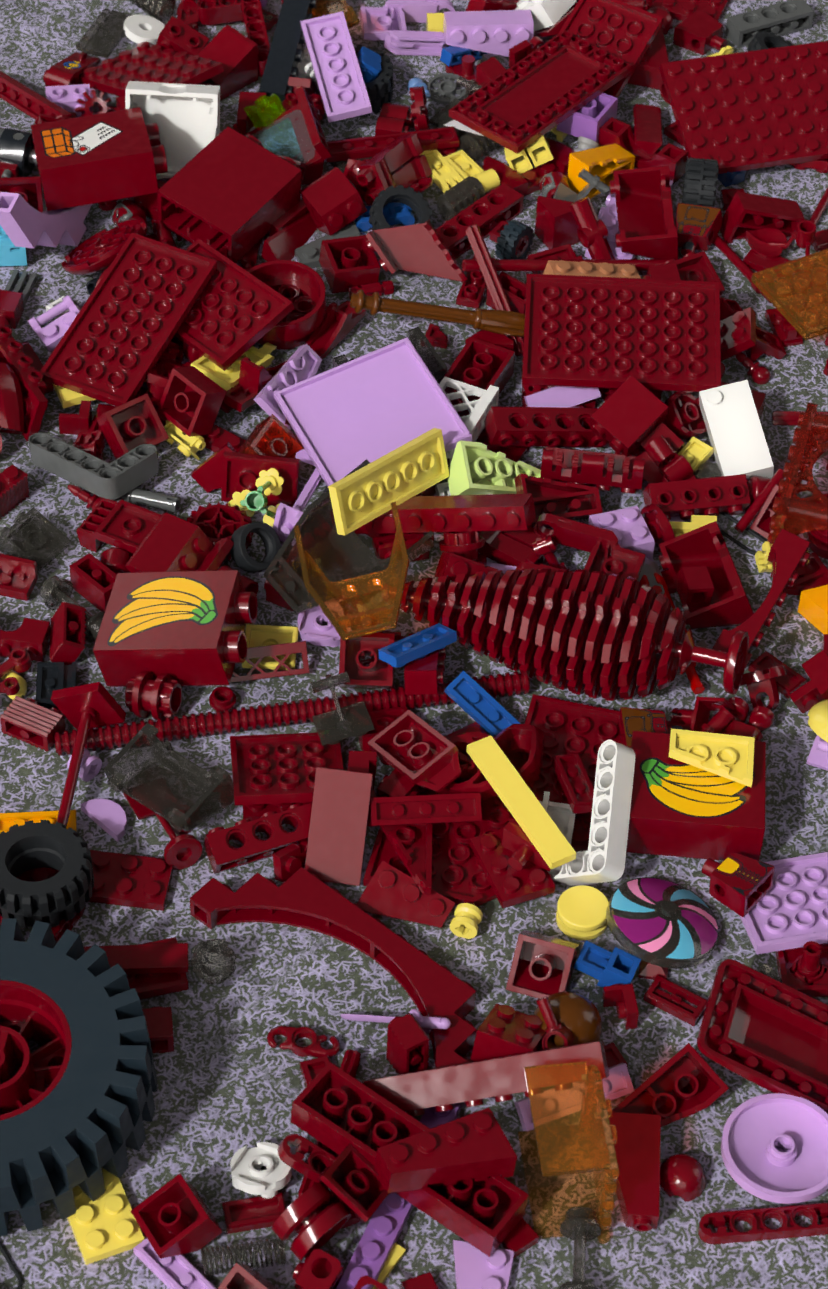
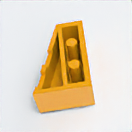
[567,143,635,199]

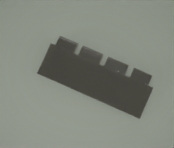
[76,9,131,58]

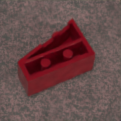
[720,191,805,244]

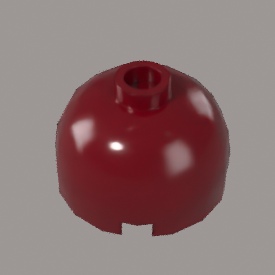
[664,391,707,440]

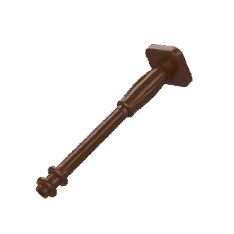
[350,289,525,337]

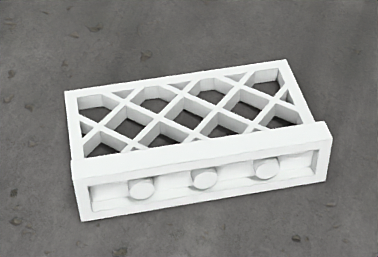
[439,376,499,465]

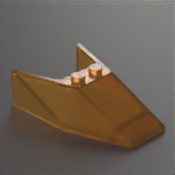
[293,502,409,641]

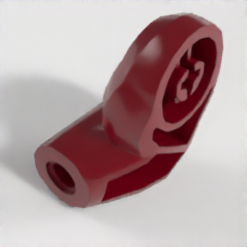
[0,362,24,434]

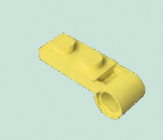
[444,150,500,196]

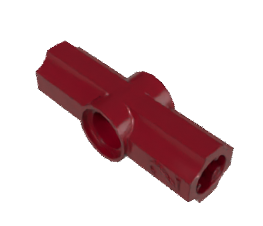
[569,197,615,259]

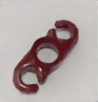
[267,1025,341,1058]

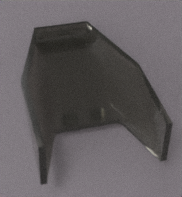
[263,459,434,614]

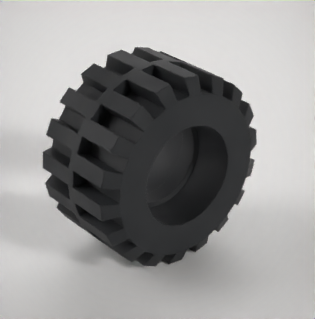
[682,158,719,208]

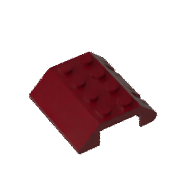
[540,446,645,494]

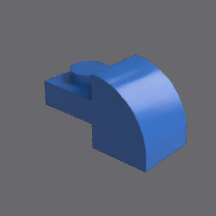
[573,940,641,988]

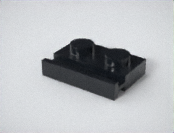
[35,662,77,710]

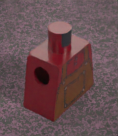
[675,203,723,256]
[618,707,683,747]

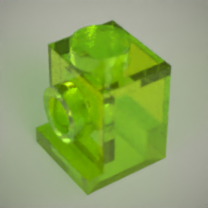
[244,94,285,127]

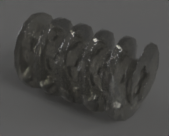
[130,0,176,23]
[459,132,502,162]
[436,176,485,221]

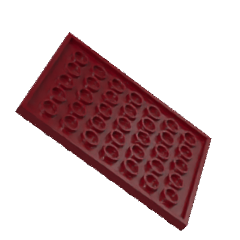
[659,41,828,174]
[522,274,721,392]

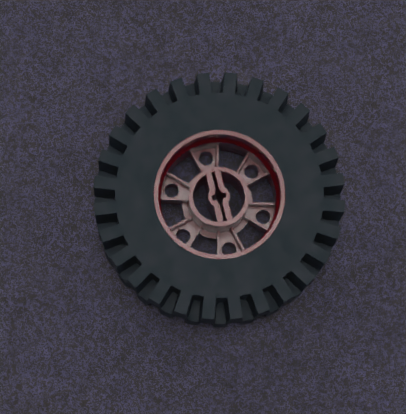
[0,918,157,1236]

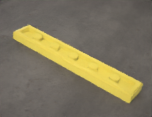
[466,735,576,869]

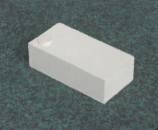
[699,380,774,480]

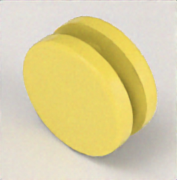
[556,885,610,940]

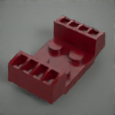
[76,498,161,554]

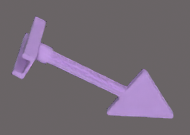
[273,449,322,551]

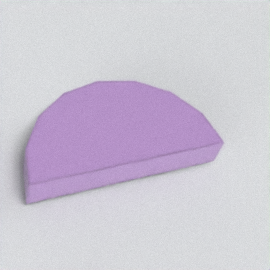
[81,798,127,842]

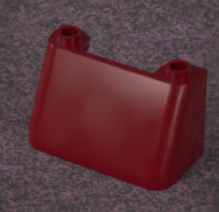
[609,166,678,259]
[658,521,754,629]

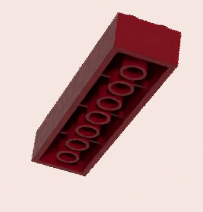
[290,1062,529,1257]

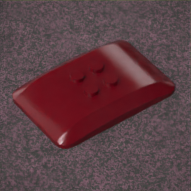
[697,959,828,1114]

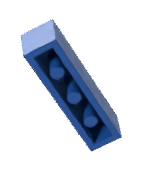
[440,46,488,66]

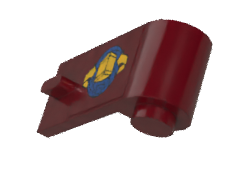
[43,51,100,86]

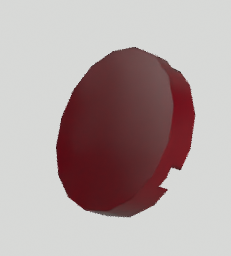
[641,504,675,553]

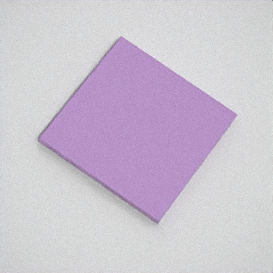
[273,337,473,486]

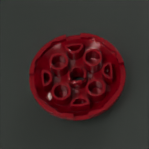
[61,218,147,276]

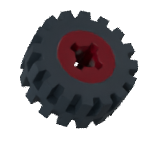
[495,220,534,259]

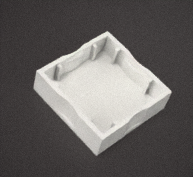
[125,81,220,179]

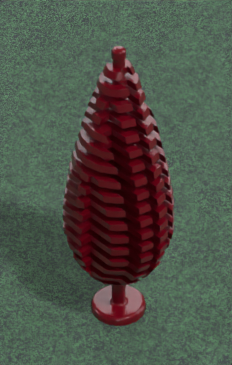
[381,568,749,701]

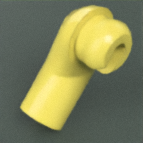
[1,670,27,700]

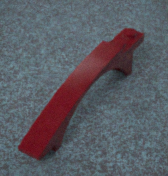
[223,300,366,412]

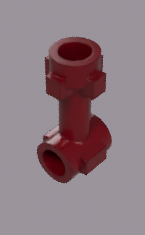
[532,535,567,569]

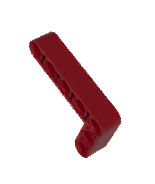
[197,0,270,78]

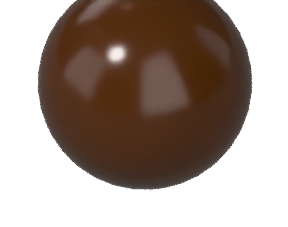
[534,991,602,1047]

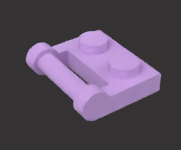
[27,295,80,352]

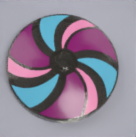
[606,877,719,969]

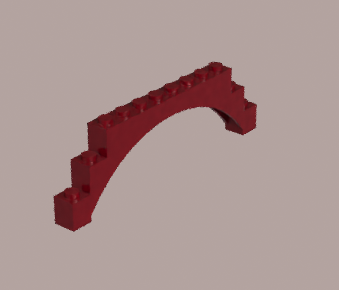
[190,867,476,1068]

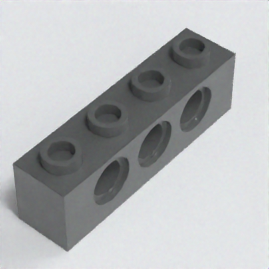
[725,0,814,48]

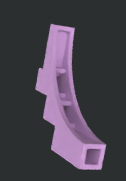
[0,192,92,249]

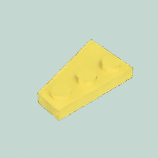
[668,728,755,787]

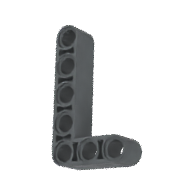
[28,432,159,500]

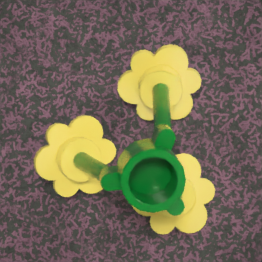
[229,468,284,528]

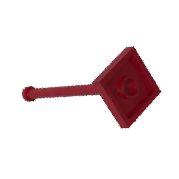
[51,682,126,828]

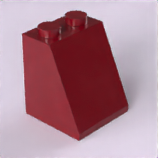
[197,25,258,101]
[590,375,668,457]

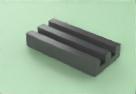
[4,269,37,307]

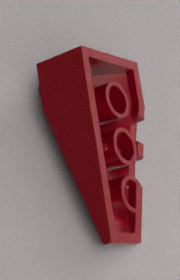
[610,1043,729,1127]

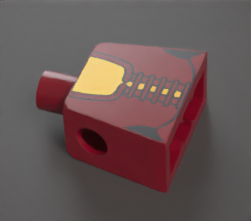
[702,853,775,917]

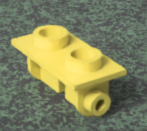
[164,420,206,460]

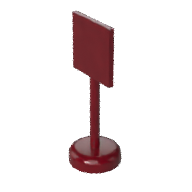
[123,780,202,870]

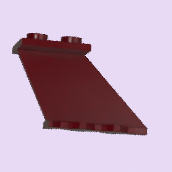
[365,220,468,282]

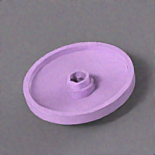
[721,1093,828,1204]

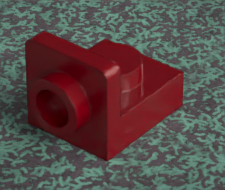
[602,984,639,1030]

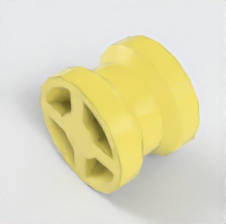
[450,903,483,939]

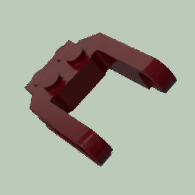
[516,513,646,581]

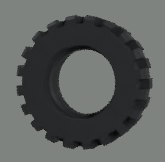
[0,820,94,929]

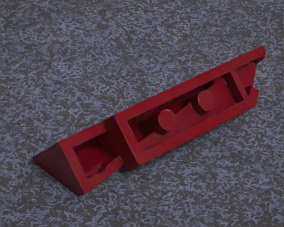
[261,199,317,261]

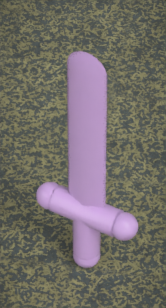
[340,1009,451,1034]

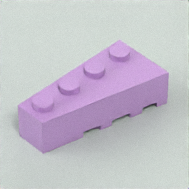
[443,10,534,57]

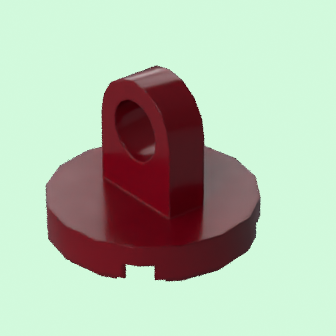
[740,665,787,711]

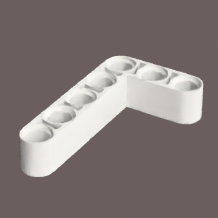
[548,740,635,886]

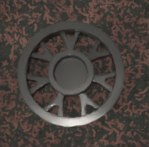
[427,73,468,105]

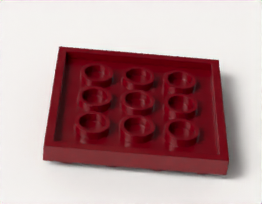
[230,732,344,806]

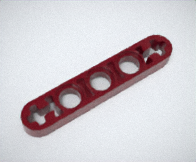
[698,1203,828,1244]

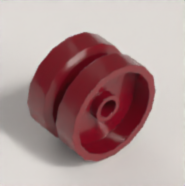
[271,1181,351,1262]

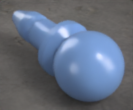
[407,78,431,98]

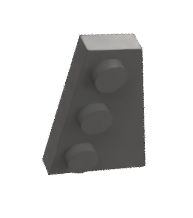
[295,222,361,268]

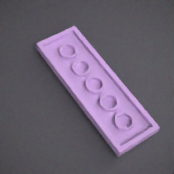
[300,11,372,123]

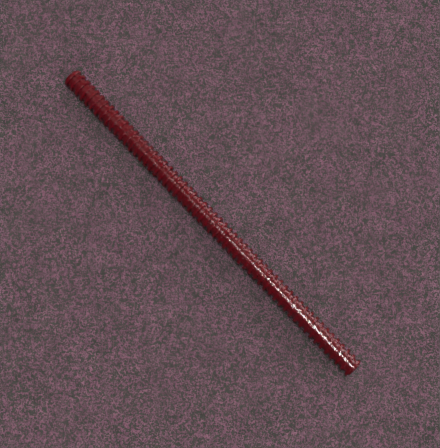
[54,671,530,756]

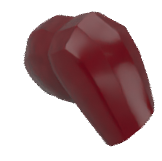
[441,724,545,800]

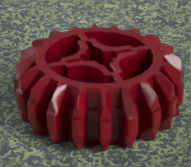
[187,501,254,562]

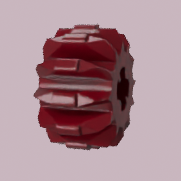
[75,90,113,117]

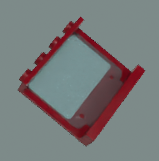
[232,86,331,170]

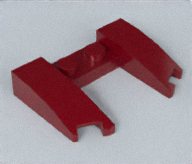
[481,138,575,196]

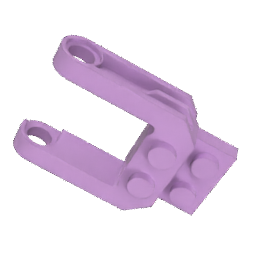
[360,0,455,56]

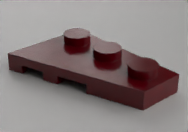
[357,860,456,929]

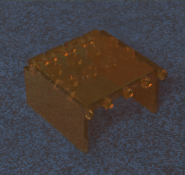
[518,1062,619,1244]

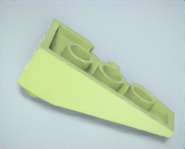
[447,440,541,496]

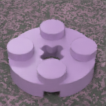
[298,601,350,647]

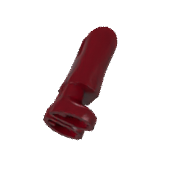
[720,697,775,742]

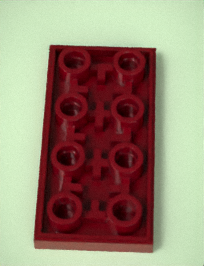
[305,766,373,886]

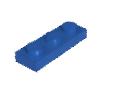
[378,623,457,668]
[444,670,521,737]

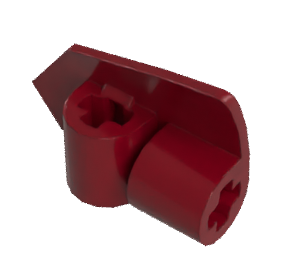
[629,435,696,484]

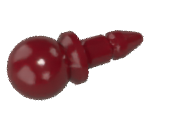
[735,352,771,384]
[68,484,101,510]

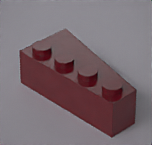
[374,1107,517,1193]

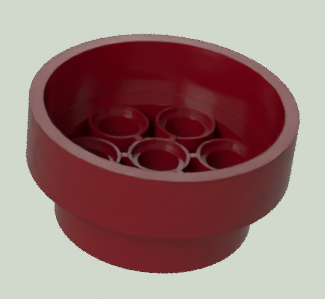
[248,260,327,350]

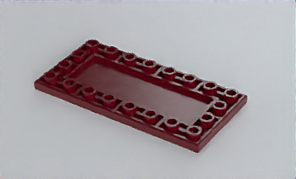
[449,30,633,154]

